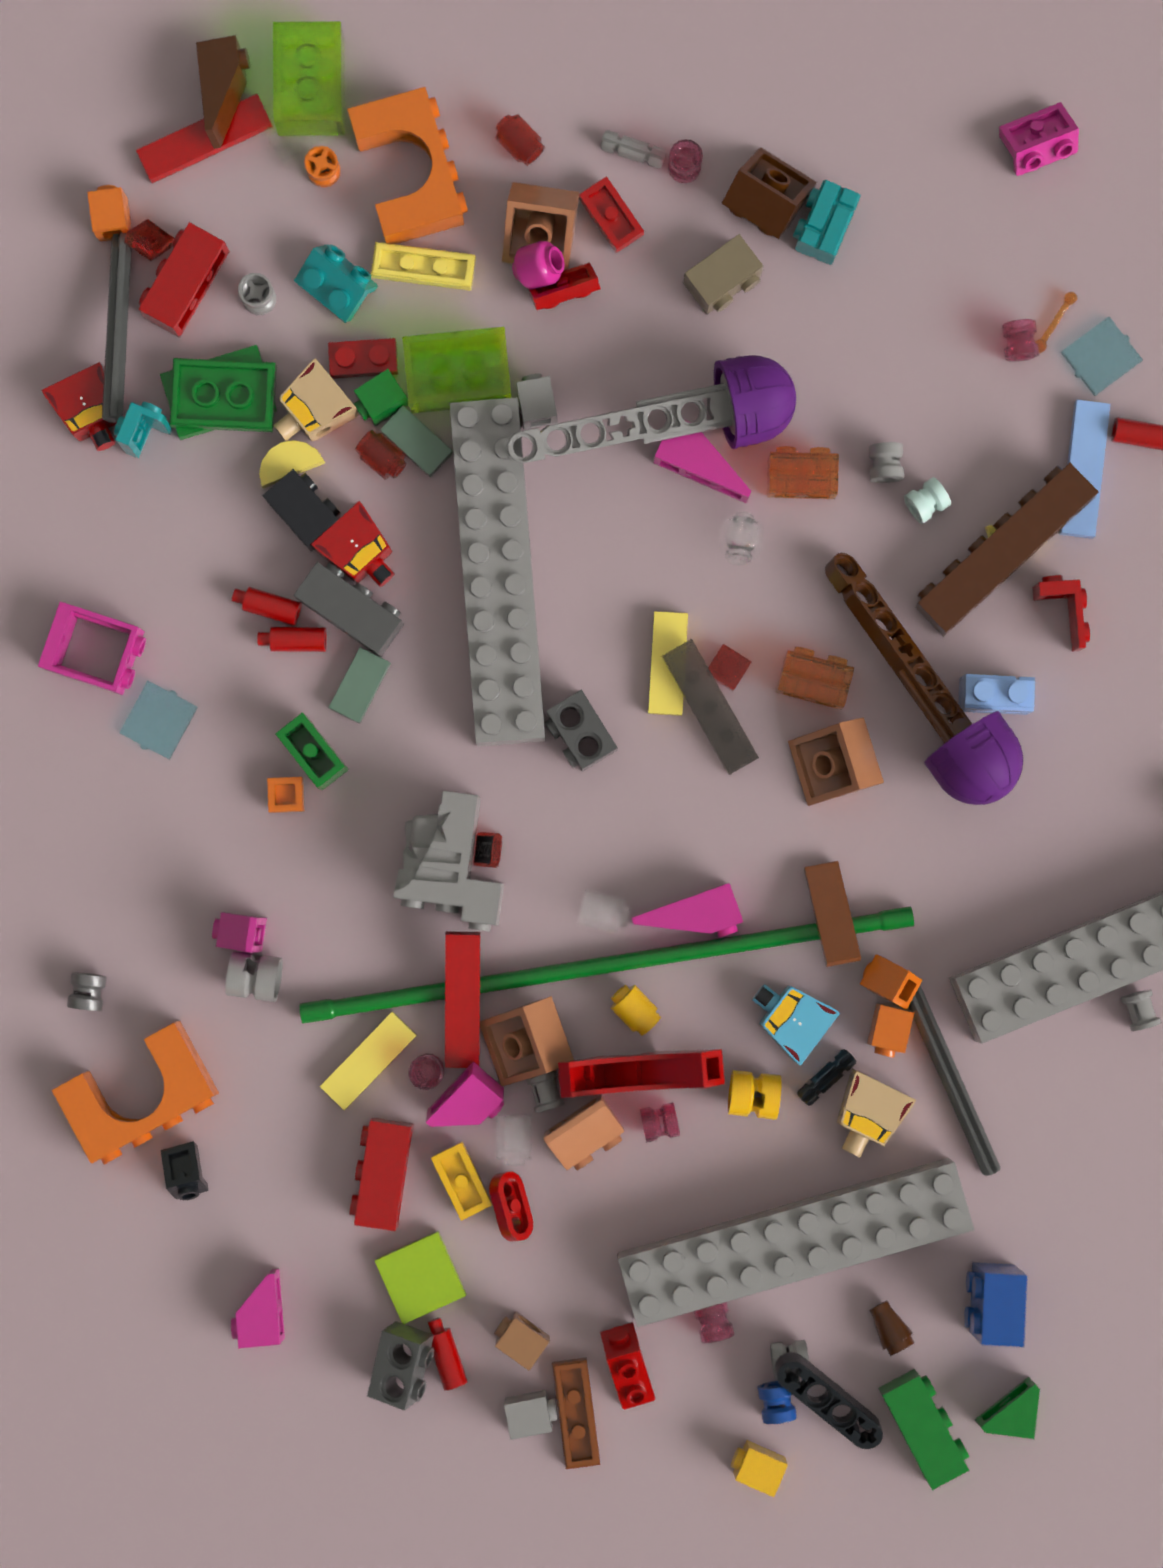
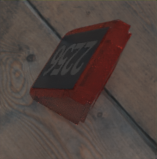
[473,832,503,869]

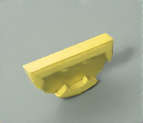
[259,440,325,489]

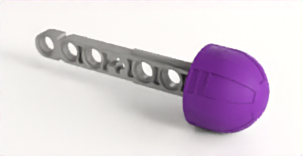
[507,355,796,463]

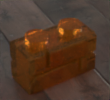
[767,446,839,499]
[775,647,854,710]

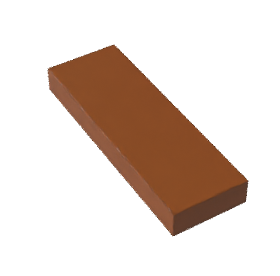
[804,861,861,967]
[552,1357,600,1469]

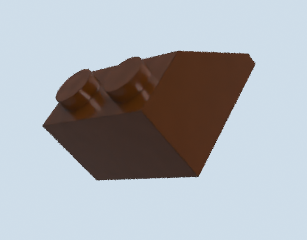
[721,147,817,239]

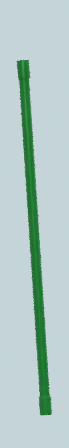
[299,906,914,1024]

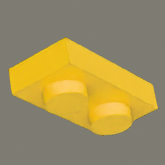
[431,1141,492,1221]

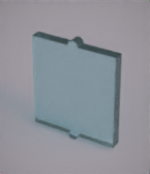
[1061,317,1143,396]
[119,681,198,759]

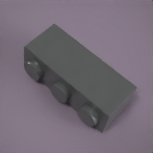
[294,562,404,657]

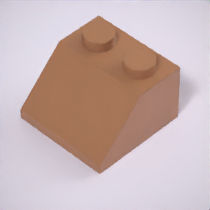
[502,182,579,271]
[788,717,884,806]
[480,996,574,1086]
[543,1094,625,1171]

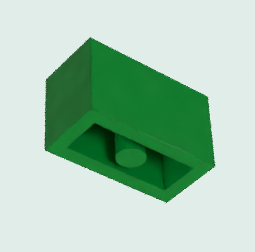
[275,712,349,791]

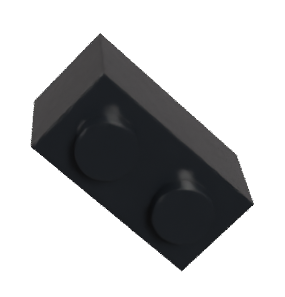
[262,469,341,552]

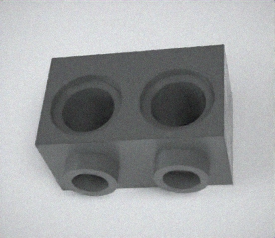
[545,689,618,772]
[367,1321,434,1411]

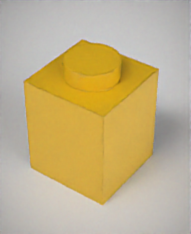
[730,1440,788,1497]

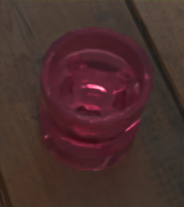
[668,139,703,184]
[1002,319,1039,362]
[408,1053,445,1090]
[640,1102,680,1143]
[694,1302,735,1343]

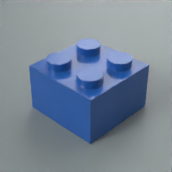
[964,1262,1027,1347]

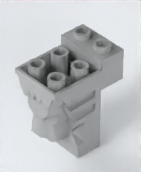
[393,791,504,931]

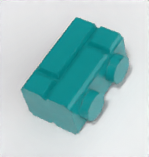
[793,180,861,265]

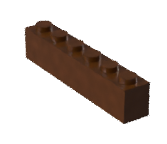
[916,463,1099,637]

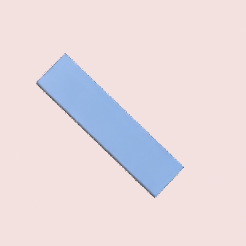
[1059,400,1111,539]

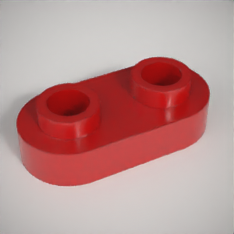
[489,1171,533,1242]

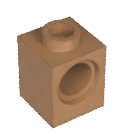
[494,1312,550,1371]

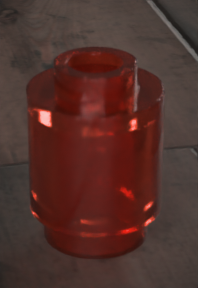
[495,114,545,166]
[355,430,407,480]

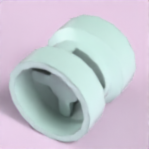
[904,477,951,524]

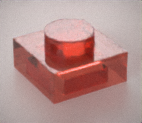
[124,219,174,261]
[704,644,752,691]

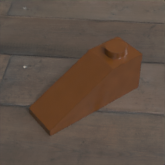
[196,35,250,149]

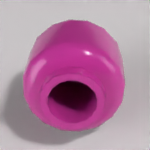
[512,241,564,289]

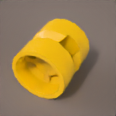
[728,1070,782,1120]

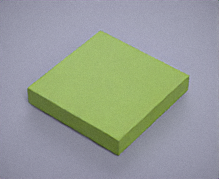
[375,1230,467,1324]

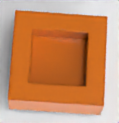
[267,777,304,813]

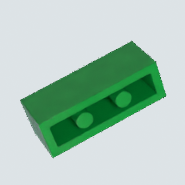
[878,1369,970,1490]

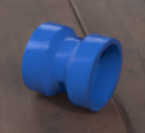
[757,1381,797,1424]

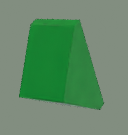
[974,1377,1040,1439]

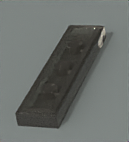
[661,639,759,775]

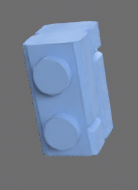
[958,674,1035,715]

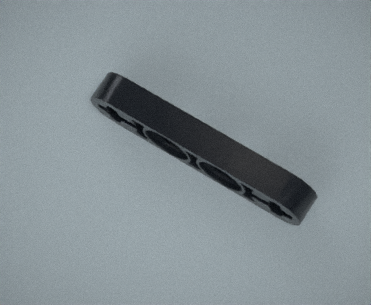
[775,1352,883,1449]

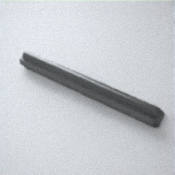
[102,232,132,423]
[909,985,1001,1176]

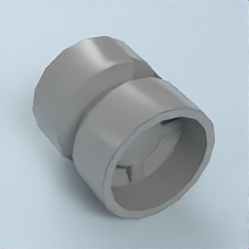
[226,951,283,1002]

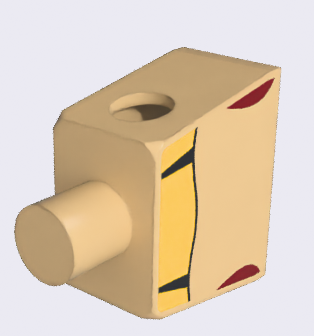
[273,358,359,442]
[837,1068,916,1157]

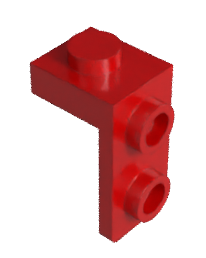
[1032,575,1090,652]
[600,1322,655,1410]

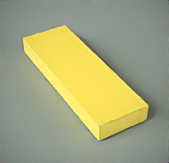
[371,242,476,291]
[648,611,688,716]
[320,1011,417,1111]

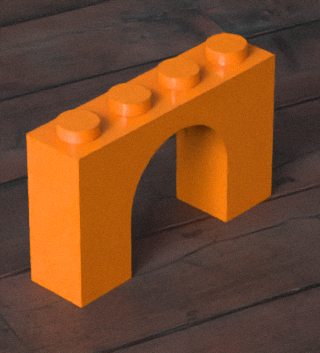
[347,87,468,244]
[52,1021,219,1165]

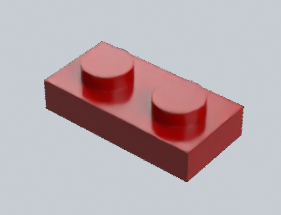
[579,176,644,253]
[528,262,601,311]
[328,338,398,379]

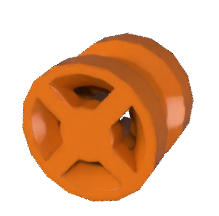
[304,146,341,188]

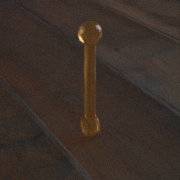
[1032,292,1077,354]

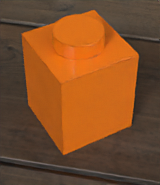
[87,185,133,242]
[860,954,923,1010]
[867,1004,914,1058]

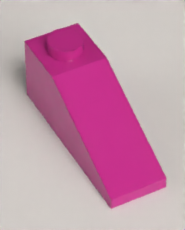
[654,420,751,503]
[631,883,743,938]

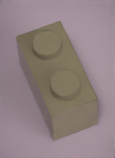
[683,234,763,314]

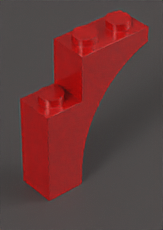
[558,1049,725,1098]

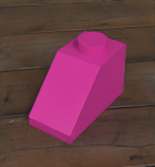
[212,912,267,953]
[426,1062,504,1127]
[231,1269,285,1349]

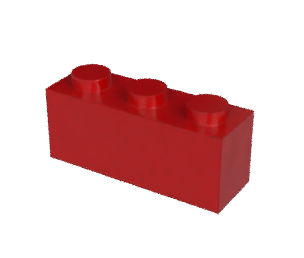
[138,222,230,338]
[349,1118,414,1231]

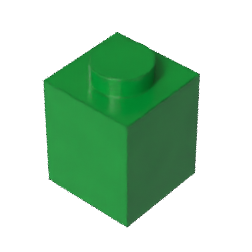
[353,369,409,426]

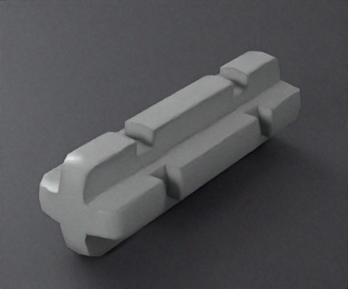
[601,130,666,168]

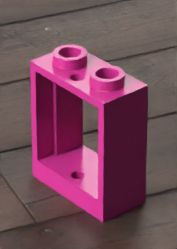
[38,601,146,695]

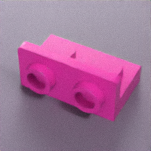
[999,102,1079,176]

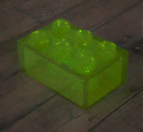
[273,21,345,136]
[402,327,512,413]

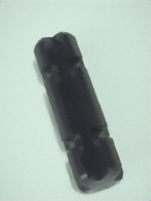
[797,1049,857,1106]

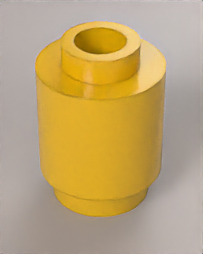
[610,984,661,1036]

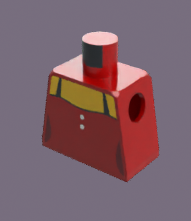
[41,362,117,451]
[311,501,395,587]

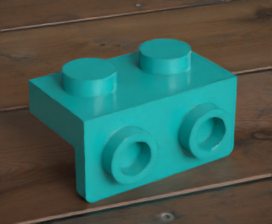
[294,244,378,323]
[114,401,172,459]

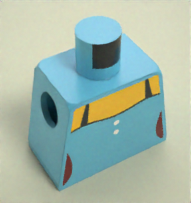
[752,984,840,1066]

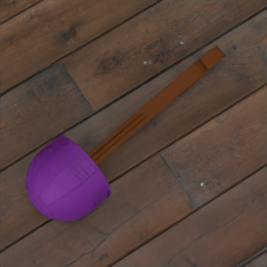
[825,552,1023,805]

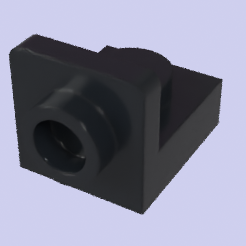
[160,1141,209,1200]

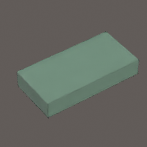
[380,406,453,477]
[329,647,391,724]

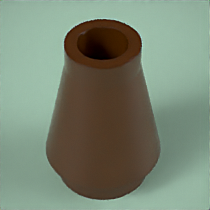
[869,1300,915,1356]

